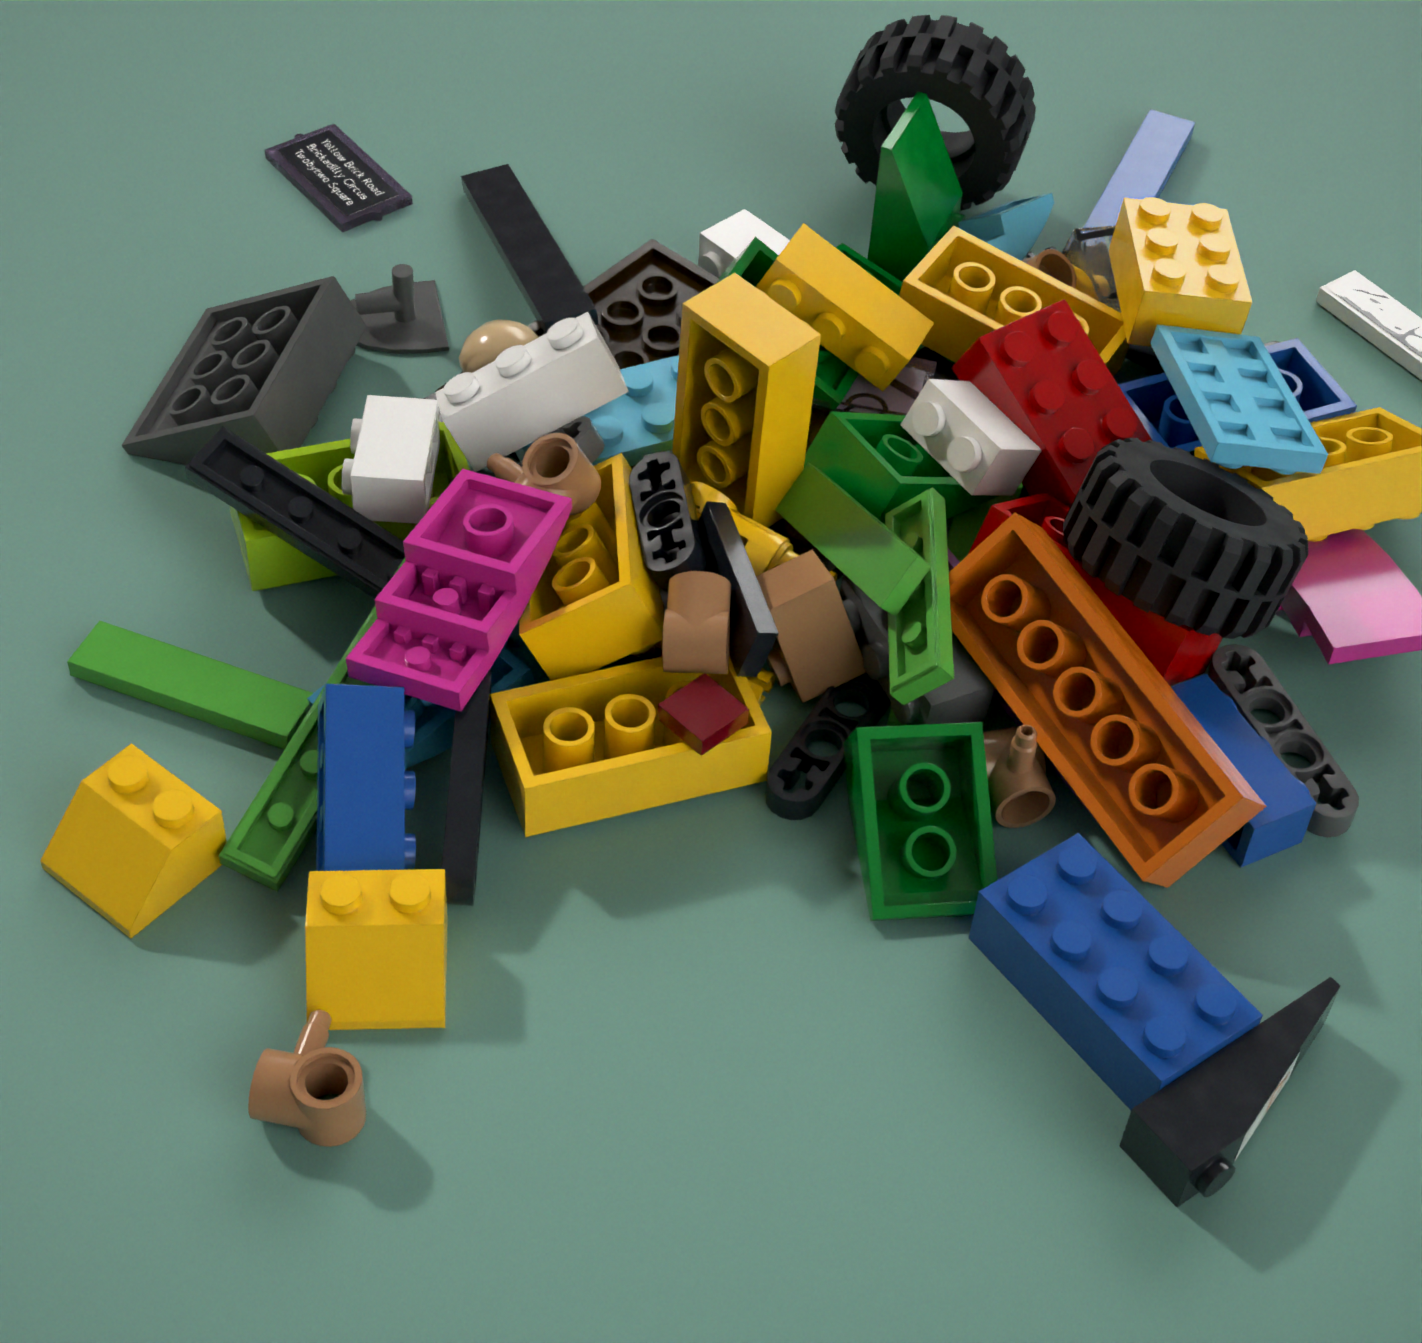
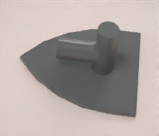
[351,264,449,354]

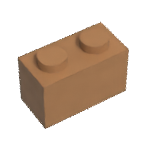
[756,549,866,703]

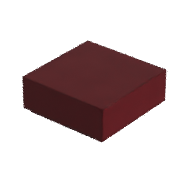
[657,673,749,756]

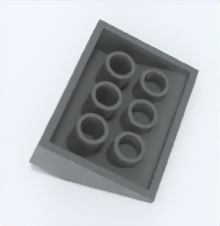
[121,276,367,465]

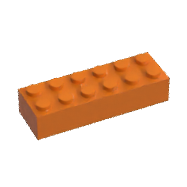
[949,512,1267,888]

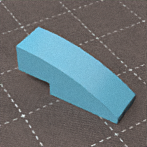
[958,193,1054,260]

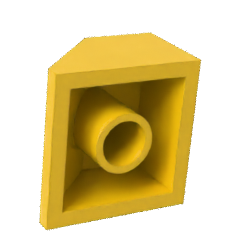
[40,743,227,939]
[305,869,448,1030]

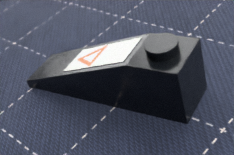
[1119,977,1340,1207]

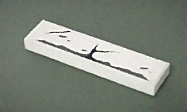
[1316,270,1422,380]

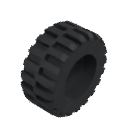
[835,15,1036,211]
[1063,438,1309,639]

